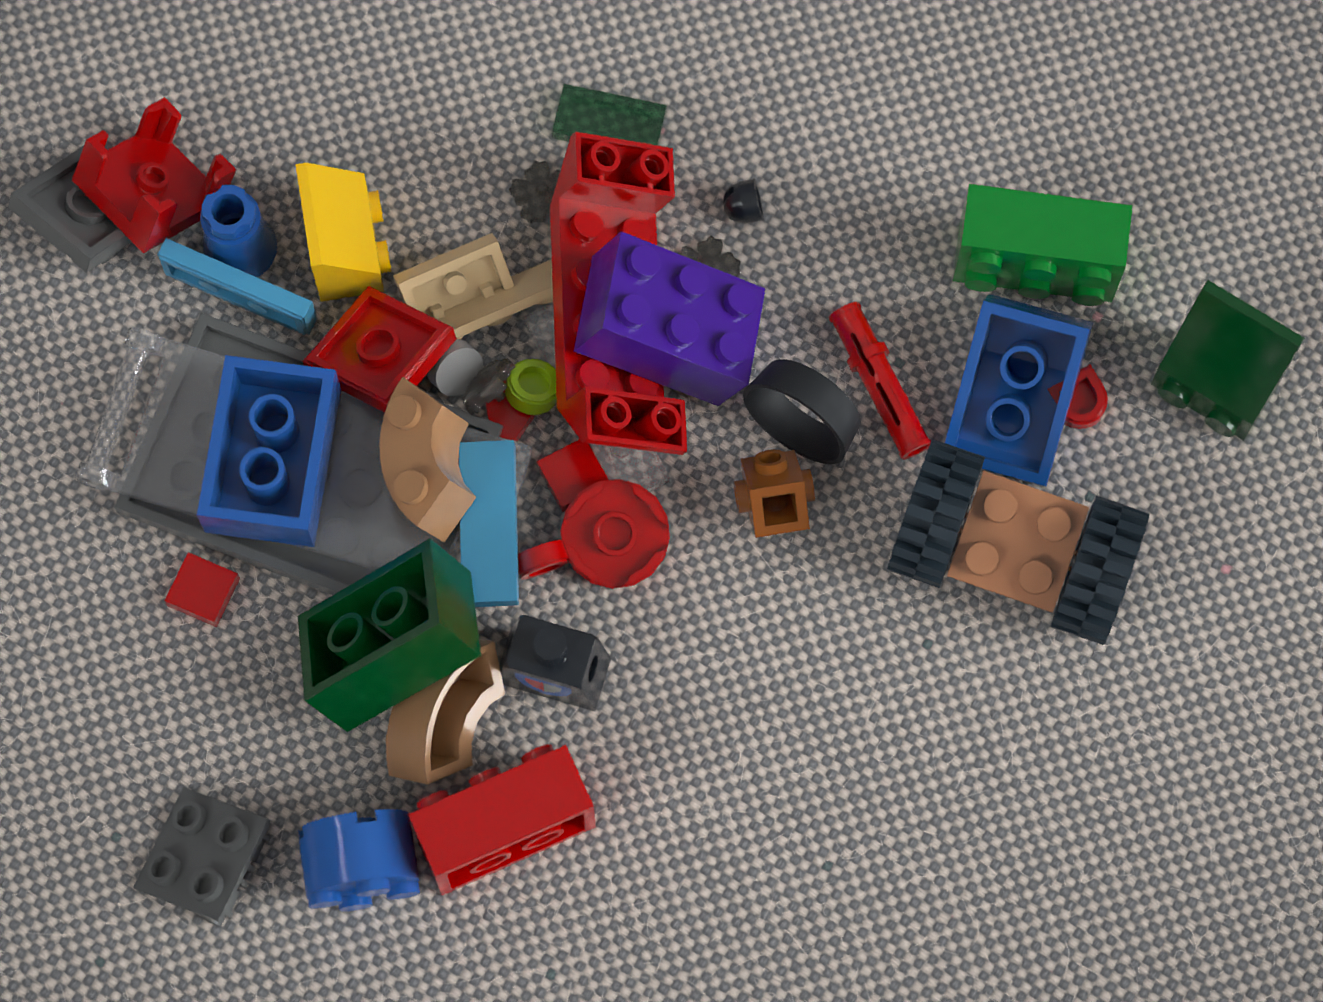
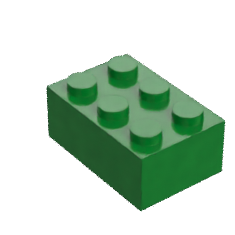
[953,184,1133,306]

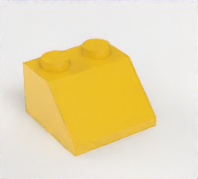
[295,162,392,302]

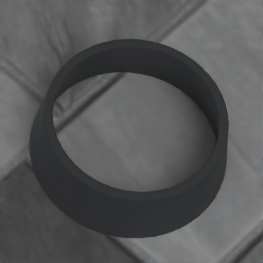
[743,359,861,464]

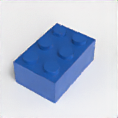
[197,355,341,547]

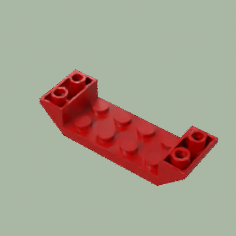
[550,131,687,455]

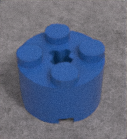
[298,809,420,911]

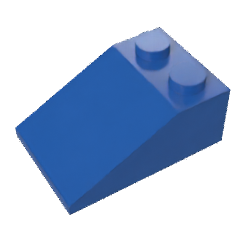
[945,294,1093,486]

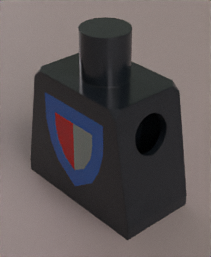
[499,615,611,712]

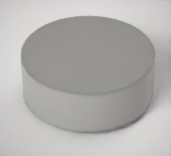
[427,339,483,396]

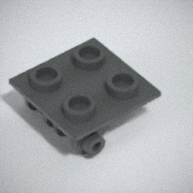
[133,787,271,927]

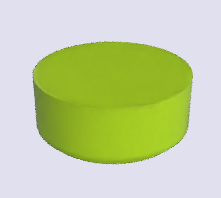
[505,359,557,415]

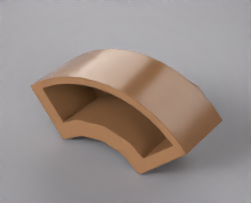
[380,377,476,542]
[385,639,505,784]

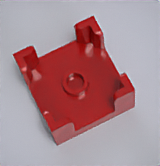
[72,97,237,254]

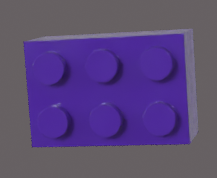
[574,231,766,406]

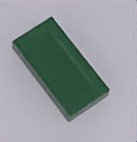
[552,84,667,146]

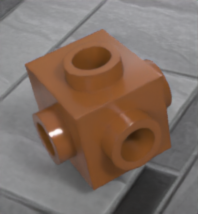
[733,449,815,538]

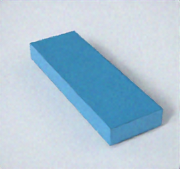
[158,238,317,335]
[459,440,519,607]

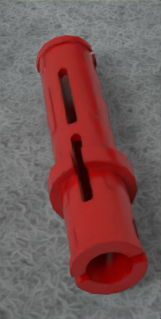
[828,302,931,460]

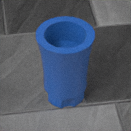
[200,185,277,277]

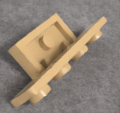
[393,233,553,340]

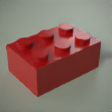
[408,744,596,896]

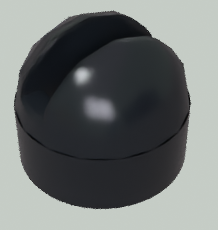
[723,178,764,224]

